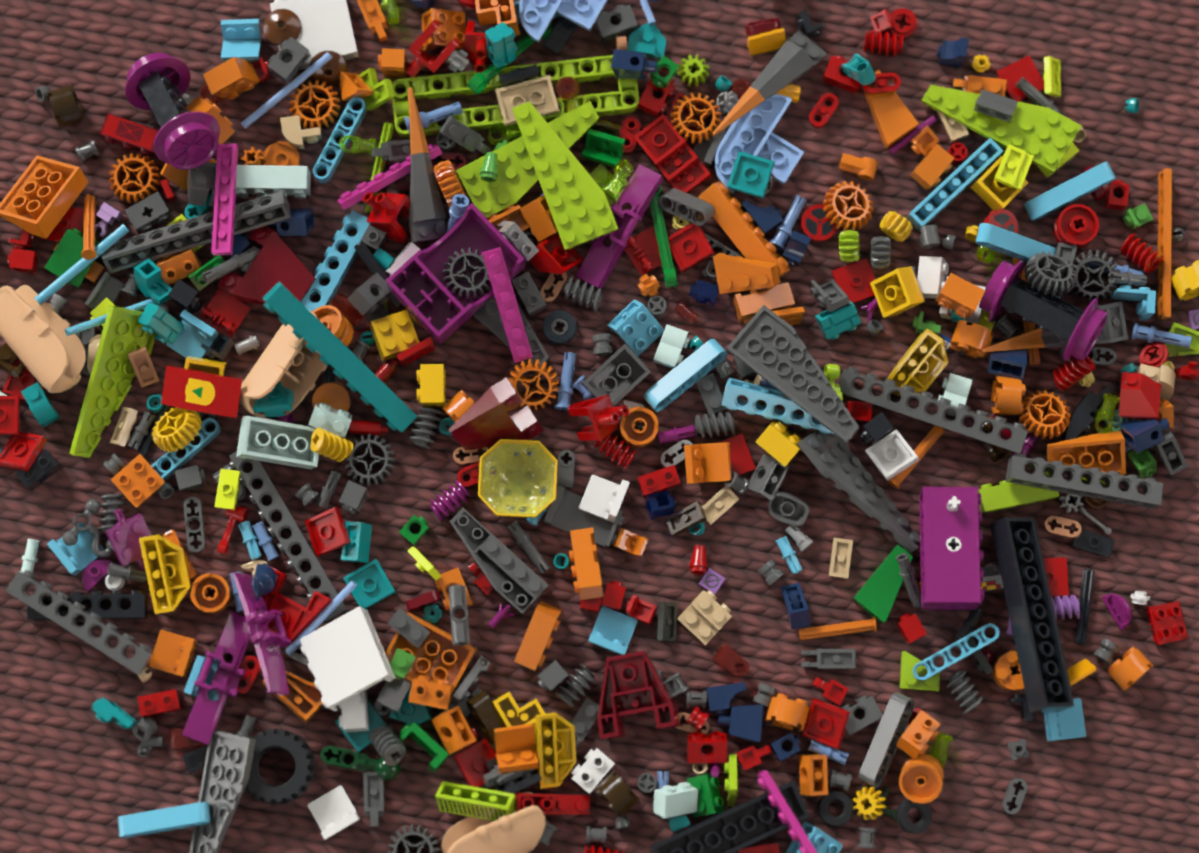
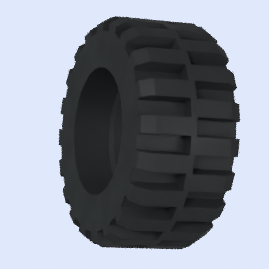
[245,729,315,805]

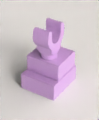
[95,202,123,237]

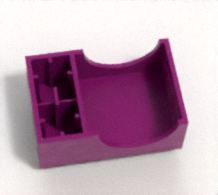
[386,203,525,344]

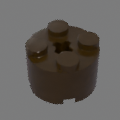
[47,85,84,129]
[595,771,640,817]

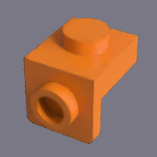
[910,126,940,156]
[614,528,648,557]

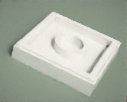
[865,429,919,481]

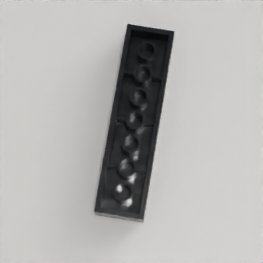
[648,781,810,853]

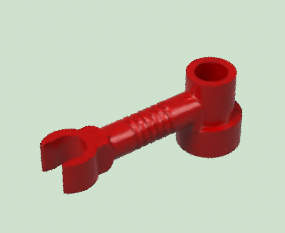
[217,506,249,555]

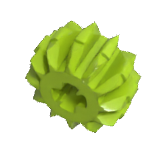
[678,55,709,87]
[839,230,860,262]

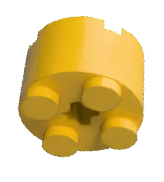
[1171,260,1199,301]

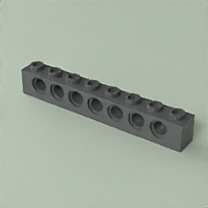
[1005,454,1163,509]
[6,570,154,675]

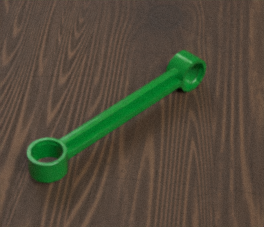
[467,22,552,95]
[649,185,678,288]

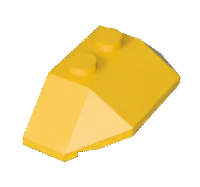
[887,328,949,396]
[139,534,191,614]
[533,712,576,789]

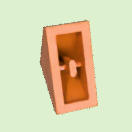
[339,72,373,101]

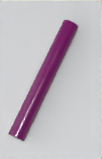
[888,116,937,155]

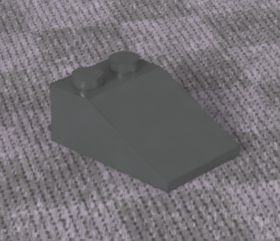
[583,343,651,407]

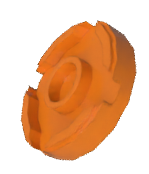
[263,141,301,166]
[312,382,350,411]

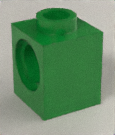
[650,55,679,89]
[399,515,429,546]

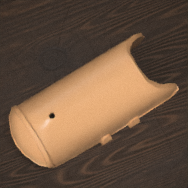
[0,285,86,394]
[239,310,327,417]
[442,791,546,853]

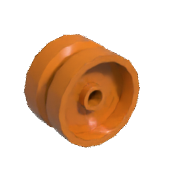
[313,305,354,347]
[899,754,944,804]

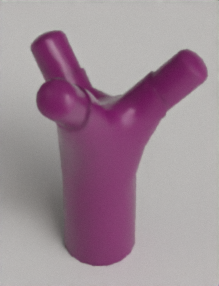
[860,297,878,323]
[488,604,514,628]
[707,763,725,777]

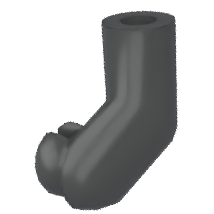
[137,736,164,758]

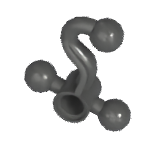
[62,499,115,558]

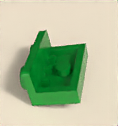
[582,129,625,167]
[188,255,225,291]
[687,774,724,817]

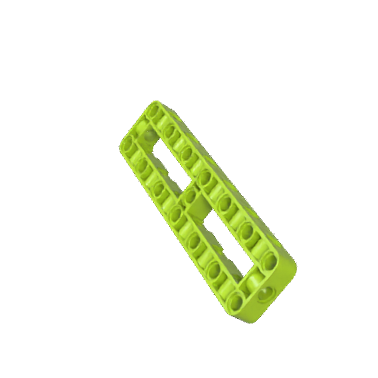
[392,55,639,139]

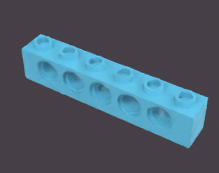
[906,138,1003,232]
[301,210,369,312]
[722,378,834,434]

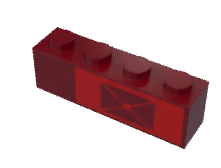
[100,113,165,163]

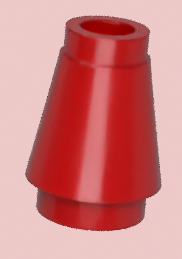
[689,545,708,575]

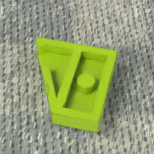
[1164,322,1199,357]
[899,651,940,692]
[724,754,737,807]

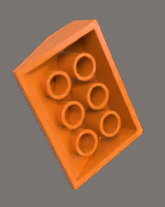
[0,156,89,239]
[385,612,478,694]

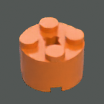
[950,320,994,359]
[991,376,1026,416]
[442,389,475,423]
[620,407,659,448]
[190,573,233,614]
[1107,646,1154,691]
[992,651,1024,691]
[765,693,809,732]

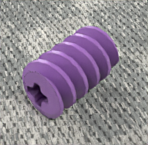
[1051,595,1080,620]

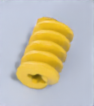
[310,428,353,462]

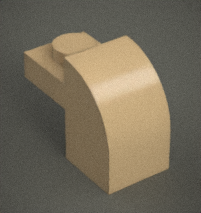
[280,115,323,149]
[1138,364,1176,400]

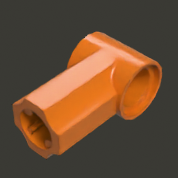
[838,153,878,181]

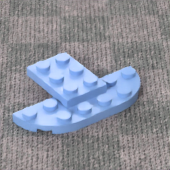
[519,0,608,43]
[715,94,804,194]

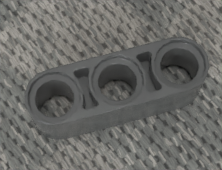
[659,188,715,226]

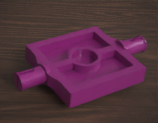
[105,509,151,571]

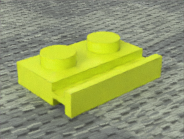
[994,144,1034,191]

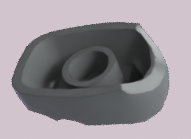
[768,492,809,526]

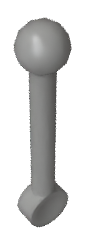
[1078,506,1112,535]

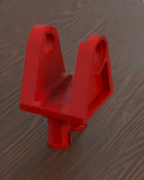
[405,19,460,78]
[465,21,498,73]
[363,192,410,243]
[567,394,629,441]

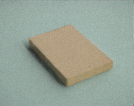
[495,75,560,126]

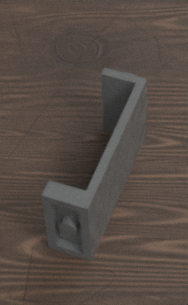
[544,485,625,548]

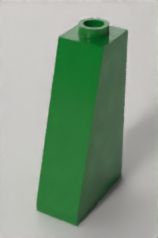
[852,545,913,624]

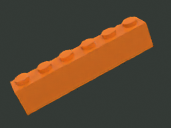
[698,182,790,278]

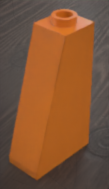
[861,70,919,149]

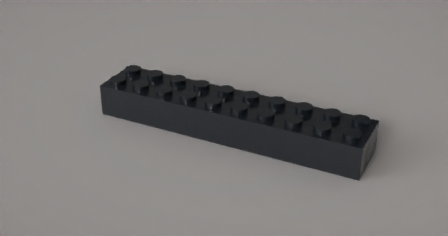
[990,517,1074,713]

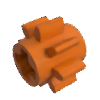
[241,147,266,165]
[637,274,661,298]

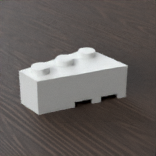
[339,689,369,733]

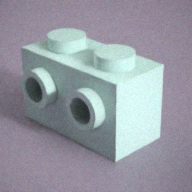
[308,402,352,438]
[653,782,698,818]

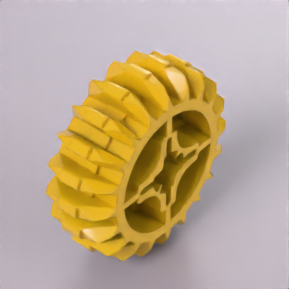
[152,407,203,453]

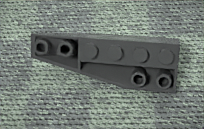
[450,508,549,614]

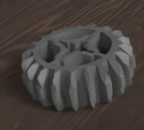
[443,247,491,299]
[1073,250,1120,301]
[1025,252,1077,297]
[343,434,396,486]
[387,825,440,853]

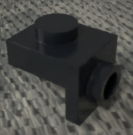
[796,10,825,38]
[201,333,235,361]
[1008,694,1036,722]

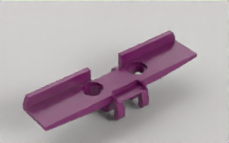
[576,164,663,288]
[232,572,292,696]
[182,611,251,745]

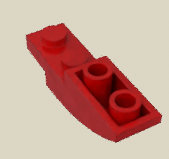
[516,793,590,815]

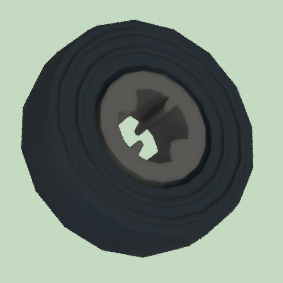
[542,310,577,345]

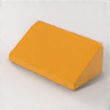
[747,28,786,56]
[1067,659,1097,686]

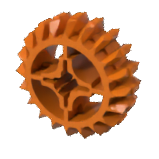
[289,80,341,130]
[671,93,722,144]
[108,153,161,204]
[433,160,467,207]
[823,181,874,231]
[508,359,559,410]
[1018,390,1071,440]

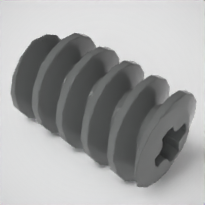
[561,276,604,312]
[409,407,443,450]
[695,411,735,438]
[98,494,125,534]
[554,664,596,707]
[943,670,983,714]
[369,726,406,766]

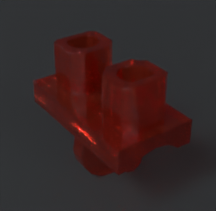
[329,293,367,327]

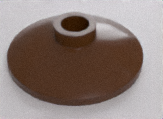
[263,9,301,46]
[309,50,347,87]

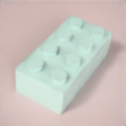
[236,165,311,199]
[236,416,319,470]

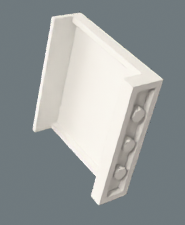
[270,0,359,70]
[300,606,395,711]

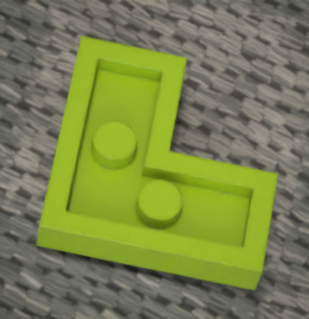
[358,68,395,111]

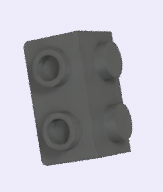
[810,279,850,312]

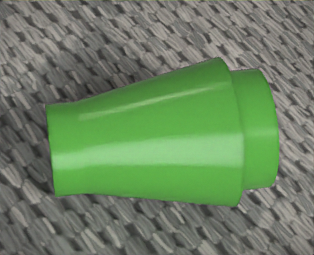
[479,152,498,182]

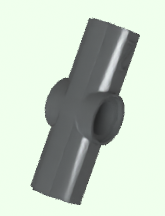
[449,585,470,646]

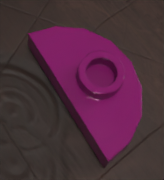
[82,559,114,593]
[1101,594,1132,631]

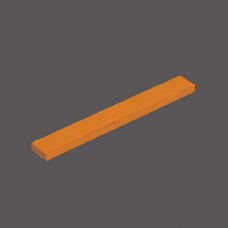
[1157,168,1172,320]

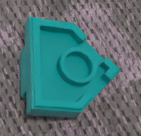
[627,22,666,59]
[253,381,295,417]
[389,685,433,725]

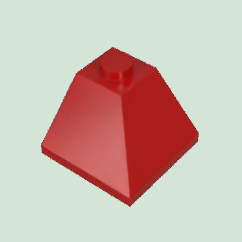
[529,233,584,274]
[1119,372,1161,420]

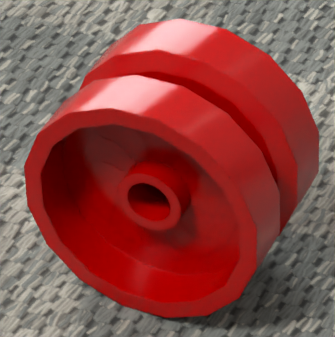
[1053,204,1099,250]

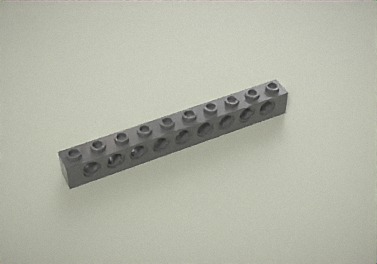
[102,190,290,273]
[839,366,1028,454]
[229,451,348,623]

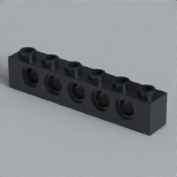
[27,591,148,621]

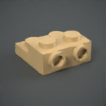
[677,590,732,645]

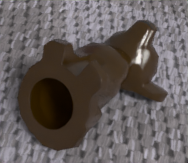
[970,422,1009,462]

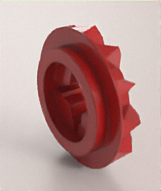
[889,8,917,38]
[1139,342,1170,367]

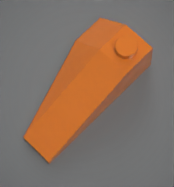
[1047,431,1126,475]

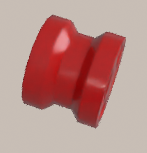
[947,143,967,165]
[686,706,709,731]

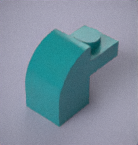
[134,258,172,305]
[21,382,61,428]

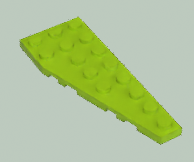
[921,85,1082,174]
[456,101,599,219]
[512,101,619,250]
[70,305,156,458]

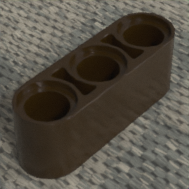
[466,691,507,750]

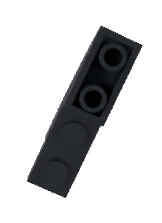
[1062,383,1116,441]

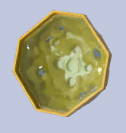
[478,439,558,518]

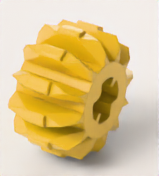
[879,211,913,242]
[853,787,886,820]

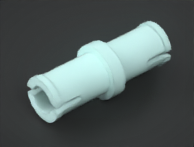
[21,539,40,573]

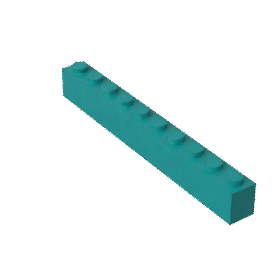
[263,282,418,433]

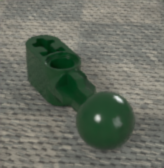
[321,746,400,780]

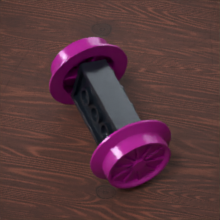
[125,53,220,170]
[979,261,1108,361]

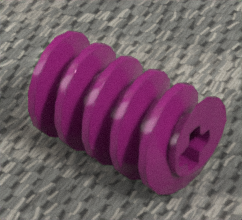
[429,480,471,522]

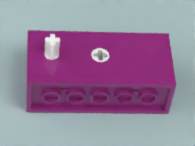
[919,487,984,610]

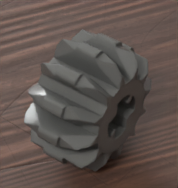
[871,236,891,269]

